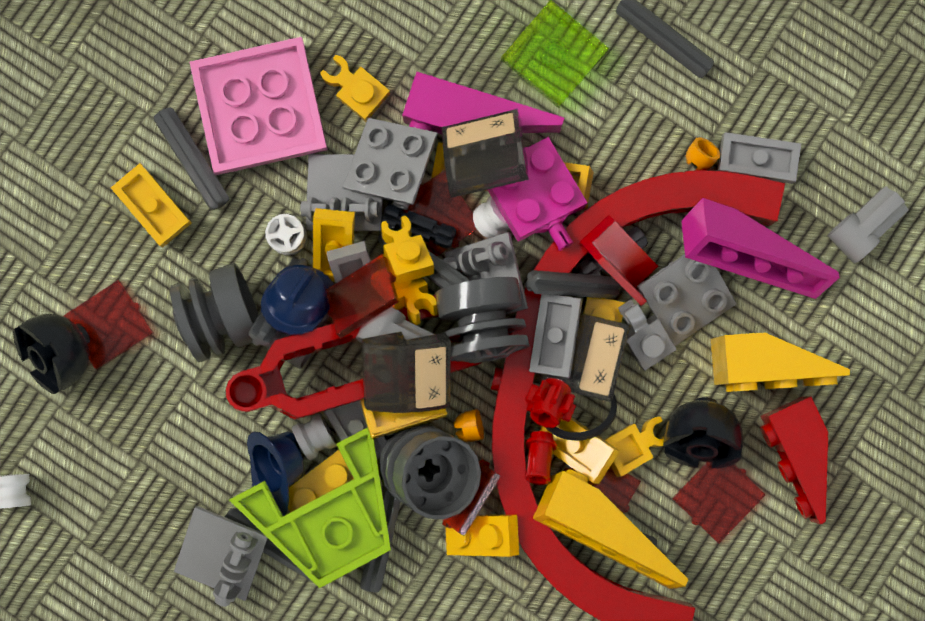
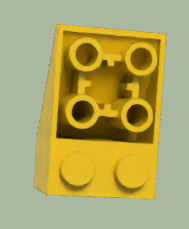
[711,332,850,392]

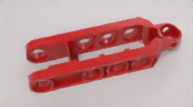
[225,295,482,420]

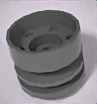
[170,263,259,362]
[435,277,530,363]
[379,424,481,519]

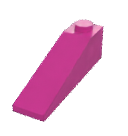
[402,71,564,134]
[681,198,840,299]

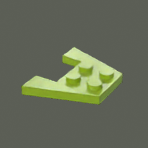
[229,427,391,588]

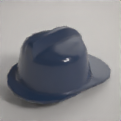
[261,265,337,335]
[247,431,304,516]

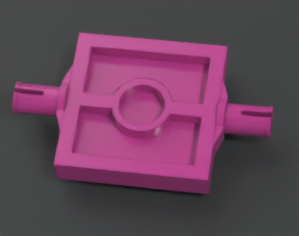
[479,134,588,251]

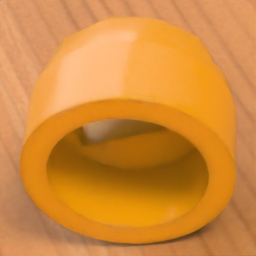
[686,137,720,170]
[454,409,484,442]

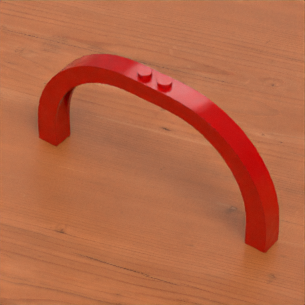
[490,170,785,621]

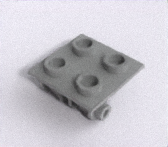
[343,118,438,210]
[300,154,383,231]
[441,232,528,314]
[637,254,736,346]
[174,506,268,607]

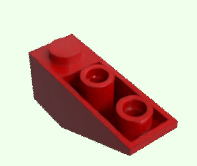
[760,396,828,525]

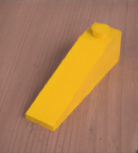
[533,470,688,589]

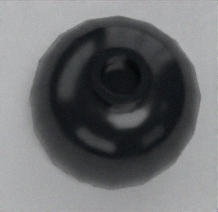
[13,314,90,394]
[663,397,743,469]

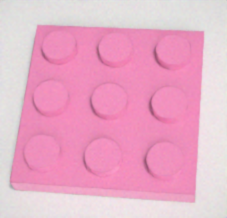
[189,37,328,175]

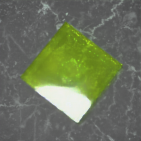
[501,0,609,108]

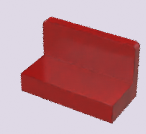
[580,215,658,306]

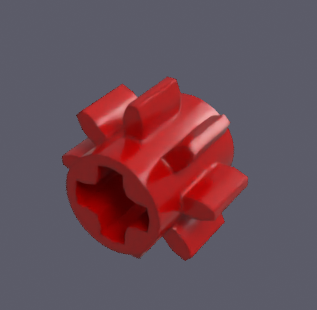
[525,378,576,428]

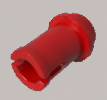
[525,431,557,485]

